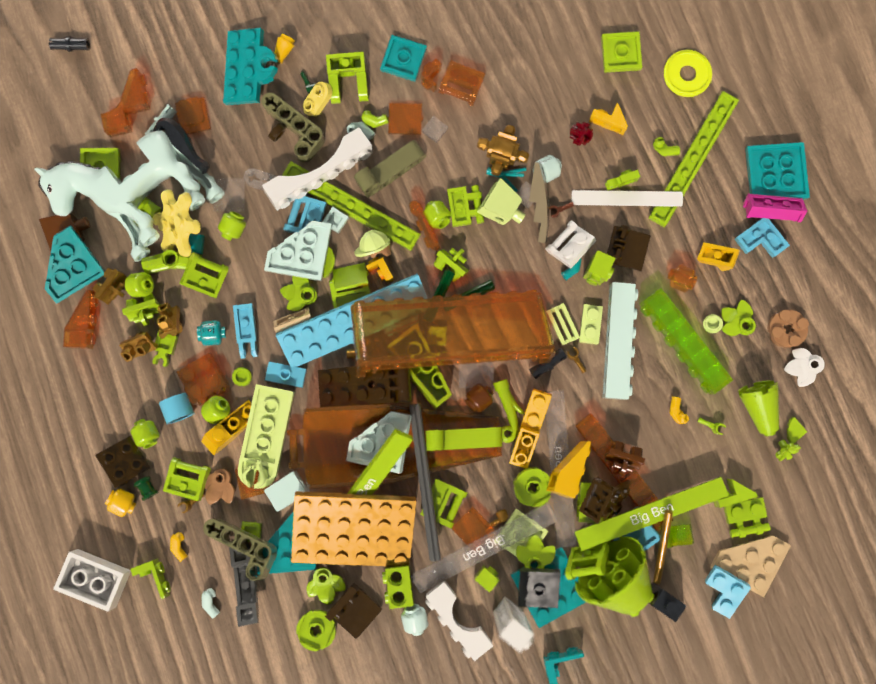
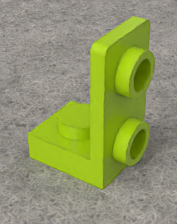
[130,558,171,599]

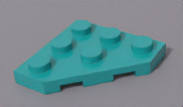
[44,225,105,304]
[257,512,317,575]

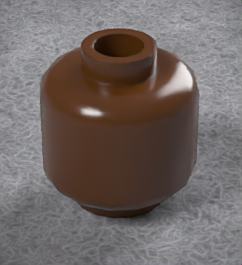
[464,384,494,412]

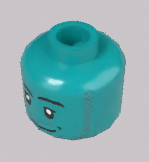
[197,320,226,346]

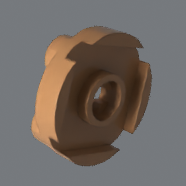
[767,310,809,348]

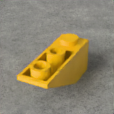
[201,400,252,455]
[546,441,591,499]

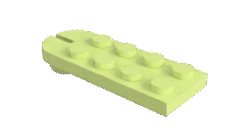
[238,384,295,489]

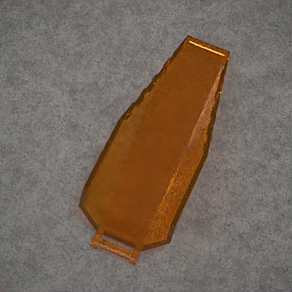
[287,404,502,489]

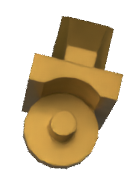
[92,268,128,305]
[157,303,183,339]
[119,332,158,362]

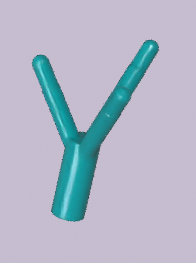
[486,167,527,193]

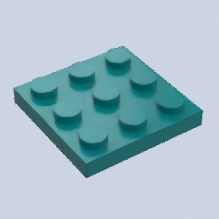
[745,142,810,200]
[510,547,586,628]

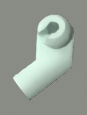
[347,122,375,140]
[201,588,220,619]

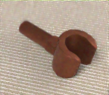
[549,202,574,218]

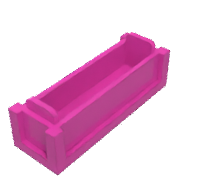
[743,194,807,223]

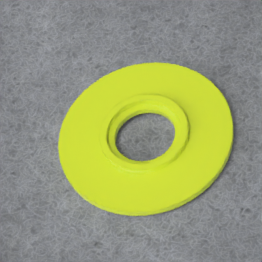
[664,50,712,97]

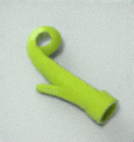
[493,379,524,443]

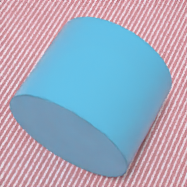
[159,393,195,424]

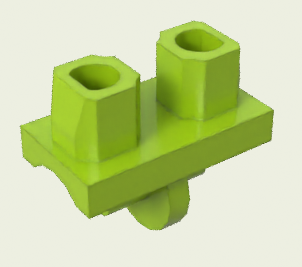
[433,248,469,282]
[122,293,160,326]

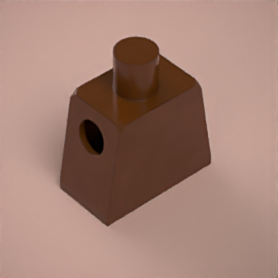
[39,213,91,250]

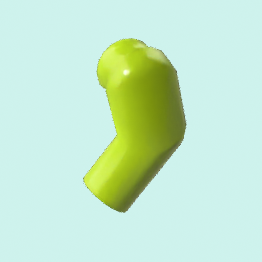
[653,137,680,156]

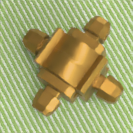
[477,125,530,176]

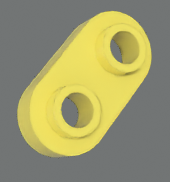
[303,82,332,117]

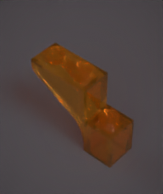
[101,68,151,137]

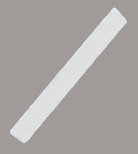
[572,190,683,206]

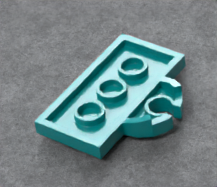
[223,28,279,105]

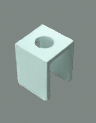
[264,471,310,511]

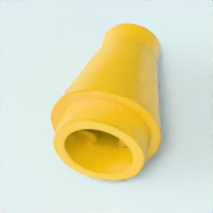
[274,34,295,64]

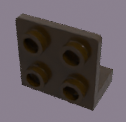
[579,477,631,524]
[325,583,382,639]

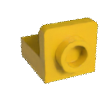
[366,257,394,284]

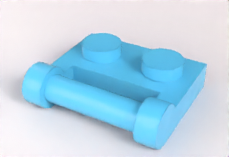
[283,196,327,233]

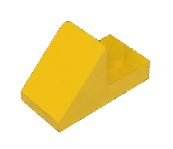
[589,103,628,135]
[697,242,740,271]

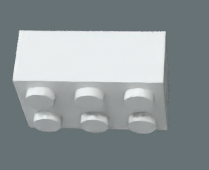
[53,549,131,611]

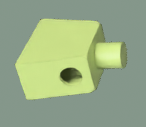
[477,178,526,225]

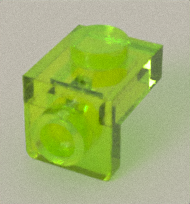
[667,524,694,548]

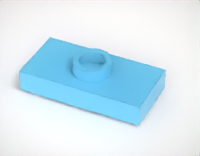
[265,362,307,388]

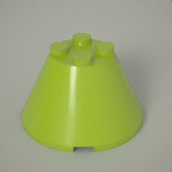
[575,536,654,617]

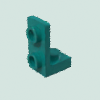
[543,647,584,684]

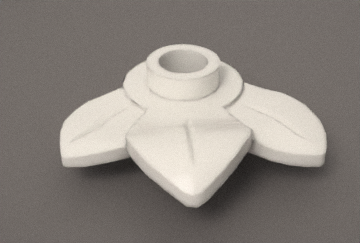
[784,348,825,387]

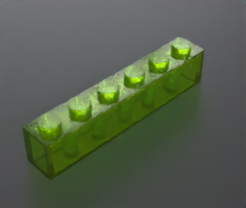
[639,288,733,395]

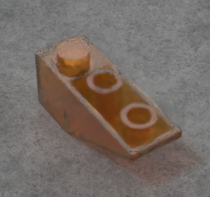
[63,290,99,349]

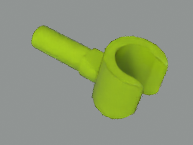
[697,417,726,435]

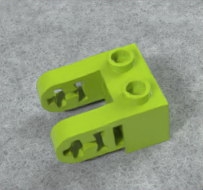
[326,52,369,104]

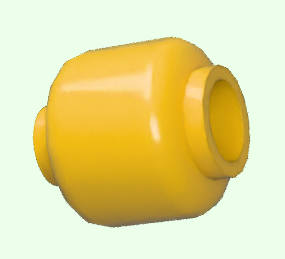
[105,488,137,517]

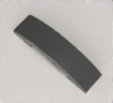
[229,544,259,627]

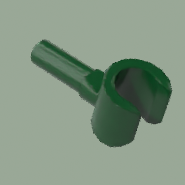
[300,71,316,95]

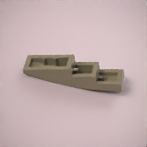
[529,162,549,243]

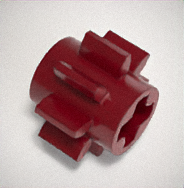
[570,122,593,146]

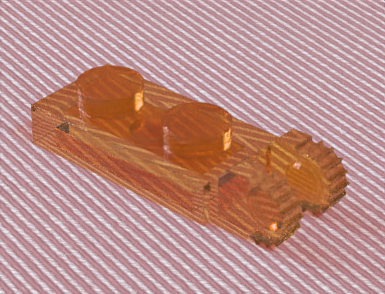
[409,200,441,252]

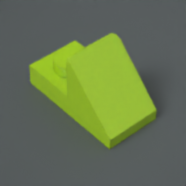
[714,479,758,508]

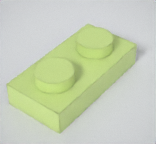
[579,304,603,345]

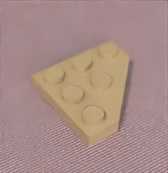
[710,535,791,597]

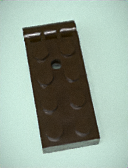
[318,361,412,409]

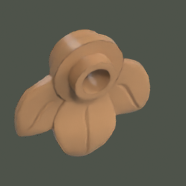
[204,468,235,505]

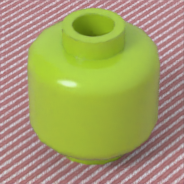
[423,201,451,229]
[218,211,246,241]
[125,272,154,298]
[201,396,230,424]
[130,419,160,449]

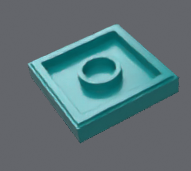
[380,35,427,82]

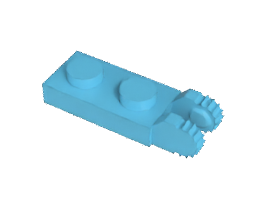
[233,303,258,359]

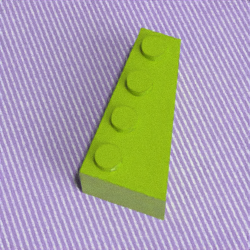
[386,323,452,410]

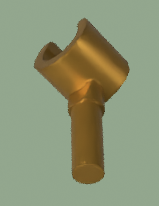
[567,347,586,373]
[177,493,205,513]
[484,509,508,531]

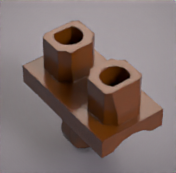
[605,441,645,476]

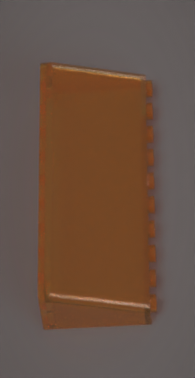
[350,290,555,377]

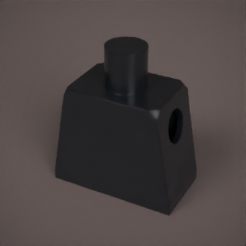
[649,582,686,622]

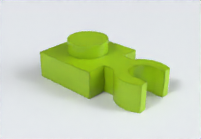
[605,169,640,191]
[153,332,178,367]

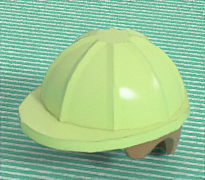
[354,230,391,258]

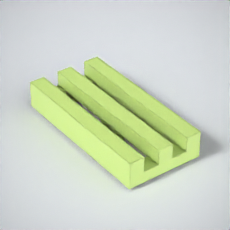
[546,303,580,346]

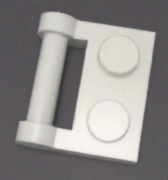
[545,221,596,268]

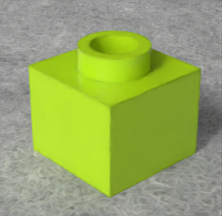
[474,565,500,593]

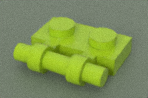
[447,185,484,227]
[724,497,770,538]

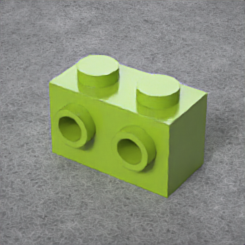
[583,250,615,286]

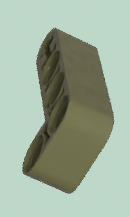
[261,93,325,163]
[354,140,426,198]
[203,519,278,581]

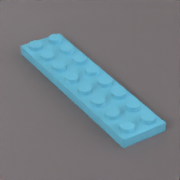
[276,273,430,367]

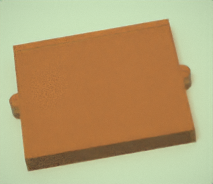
[388,103,423,135]

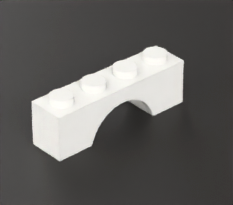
[425,579,493,661]

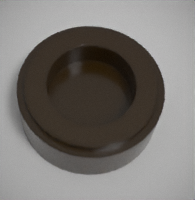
[268,123,286,142]

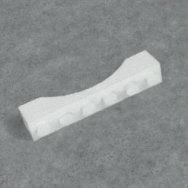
[262,128,373,210]

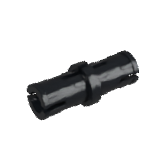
[49,36,90,52]
[529,348,567,379]

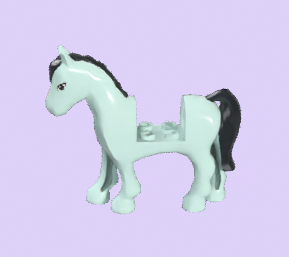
[34,118,225,262]

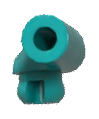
[561,258,582,281]

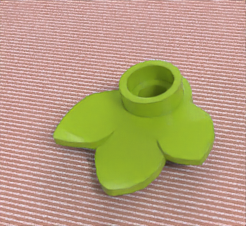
[280,276,317,311]
[721,300,756,336]
[516,534,556,569]
[306,567,346,605]

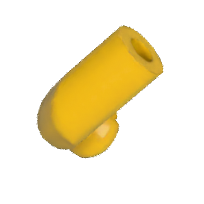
[669,397,689,424]
[170,532,188,562]

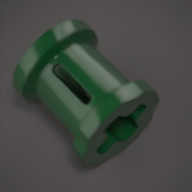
[134,476,159,501]

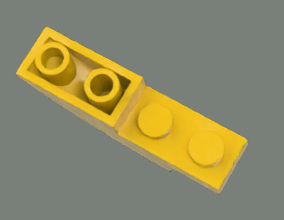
[509,388,552,469]

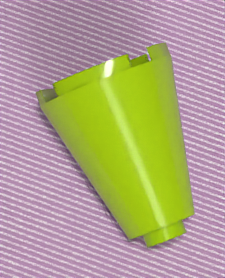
[738,380,779,436]

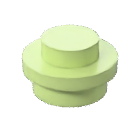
[703,314,723,333]

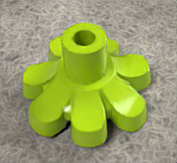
[775,440,801,461]

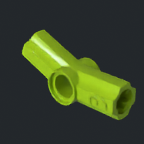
[141,250,202,274]

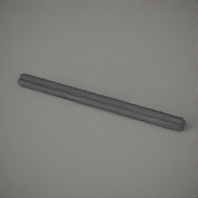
[409,404,441,561]

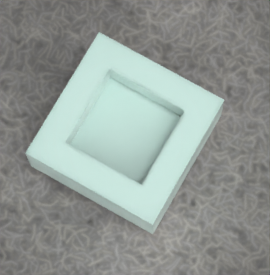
[322,207,349,234]

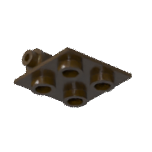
[607,225,651,271]
[95,436,150,488]

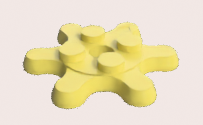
[152,189,201,257]

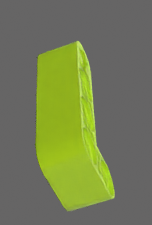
[425,427,503,451]

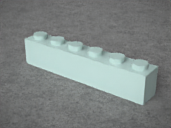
[602,282,638,400]

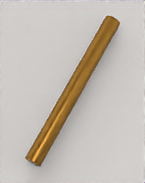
[653,510,673,584]

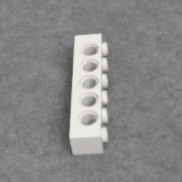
[493,596,534,653]

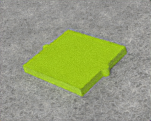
[332,262,369,291]

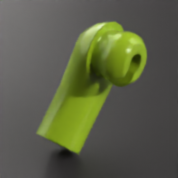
[361,110,389,128]

